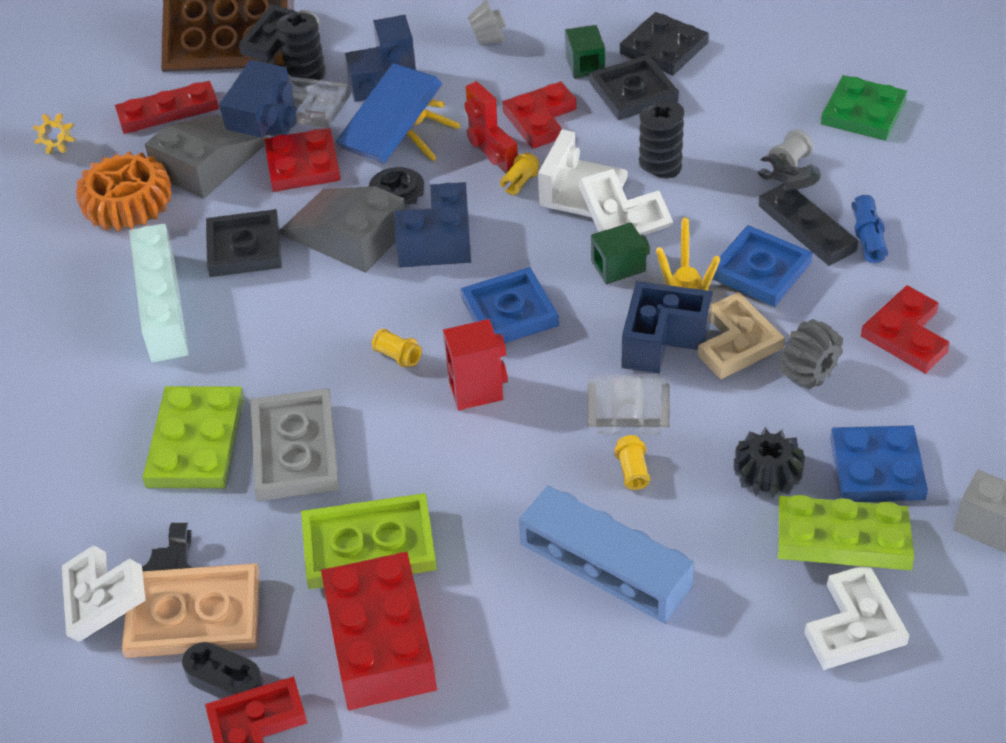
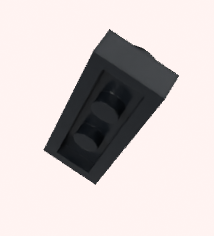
[758,183,858,266]

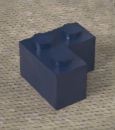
[345,15,416,102]
[219,60,299,138]
[395,182,471,268]
[621,281,713,374]

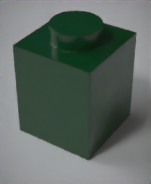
[565,24,605,79]
[591,222,650,284]

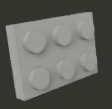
[251,388,339,501]

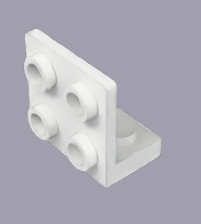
[538,130,628,217]

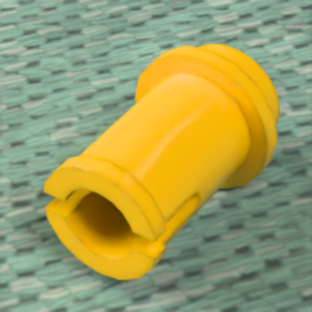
[500,152,540,195]
[372,328,422,367]
[614,435,651,490]

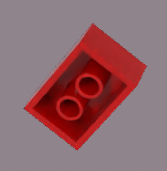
[321,551,437,711]

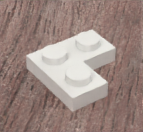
[578,168,673,235]
[62,545,146,642]
[804,566,909,670]

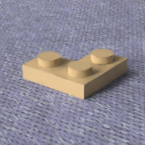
[698,292,785,380]

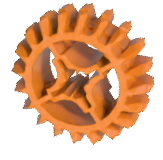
[76,151,172,232]

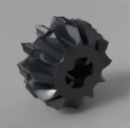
[733,427,805,499]

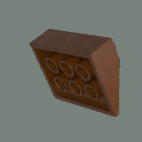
[161,0,294,72]

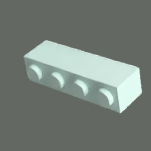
[129,223,189,363]

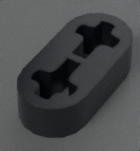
[182,642,263,699]

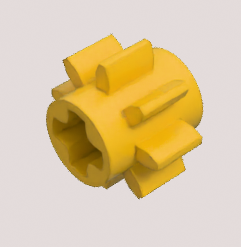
[32,113,77,154]

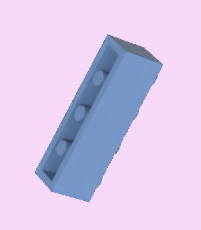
[519,485,694,624]

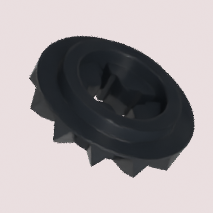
[369,167,424,205]

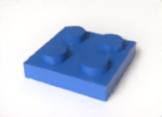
[712,225,813,307]
[461,267,559,343]
[830,425,928,502]

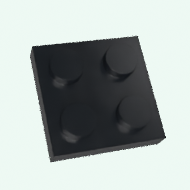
[620,12,709,76]
[590,55,679,121]
[206,209,282,277]

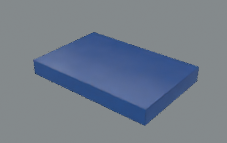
[335,63,442,164]

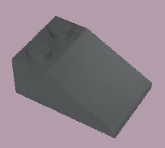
[145,114,269,198]
[280,186,405,273]

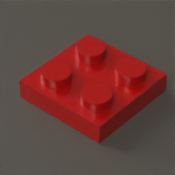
[264,128,341,192]

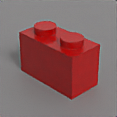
[443,319,508,411]

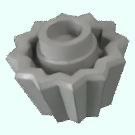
[467,0,506,45]

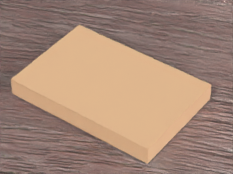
[122,563,260,658]

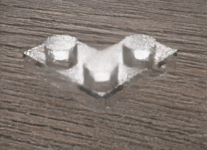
[289,77,350,128]

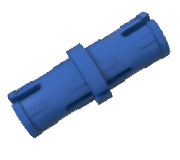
[851,195,888,263]

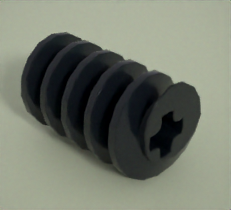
[277,13,325,86]
[638,101,685,179]

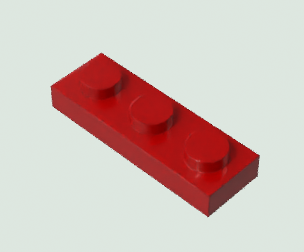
[115,80,219,134]

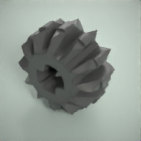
[779,319,843,390]

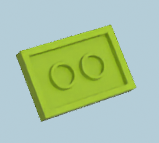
[142,386,244,489]
[301,493,437,589]
[778,495,914,571]

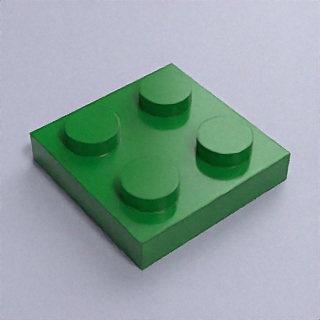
[821,75,908,141]

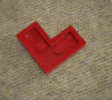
[464,81,518,174]
[502,81,577,149]
[861,285,950,374]
[205,676,307,743]

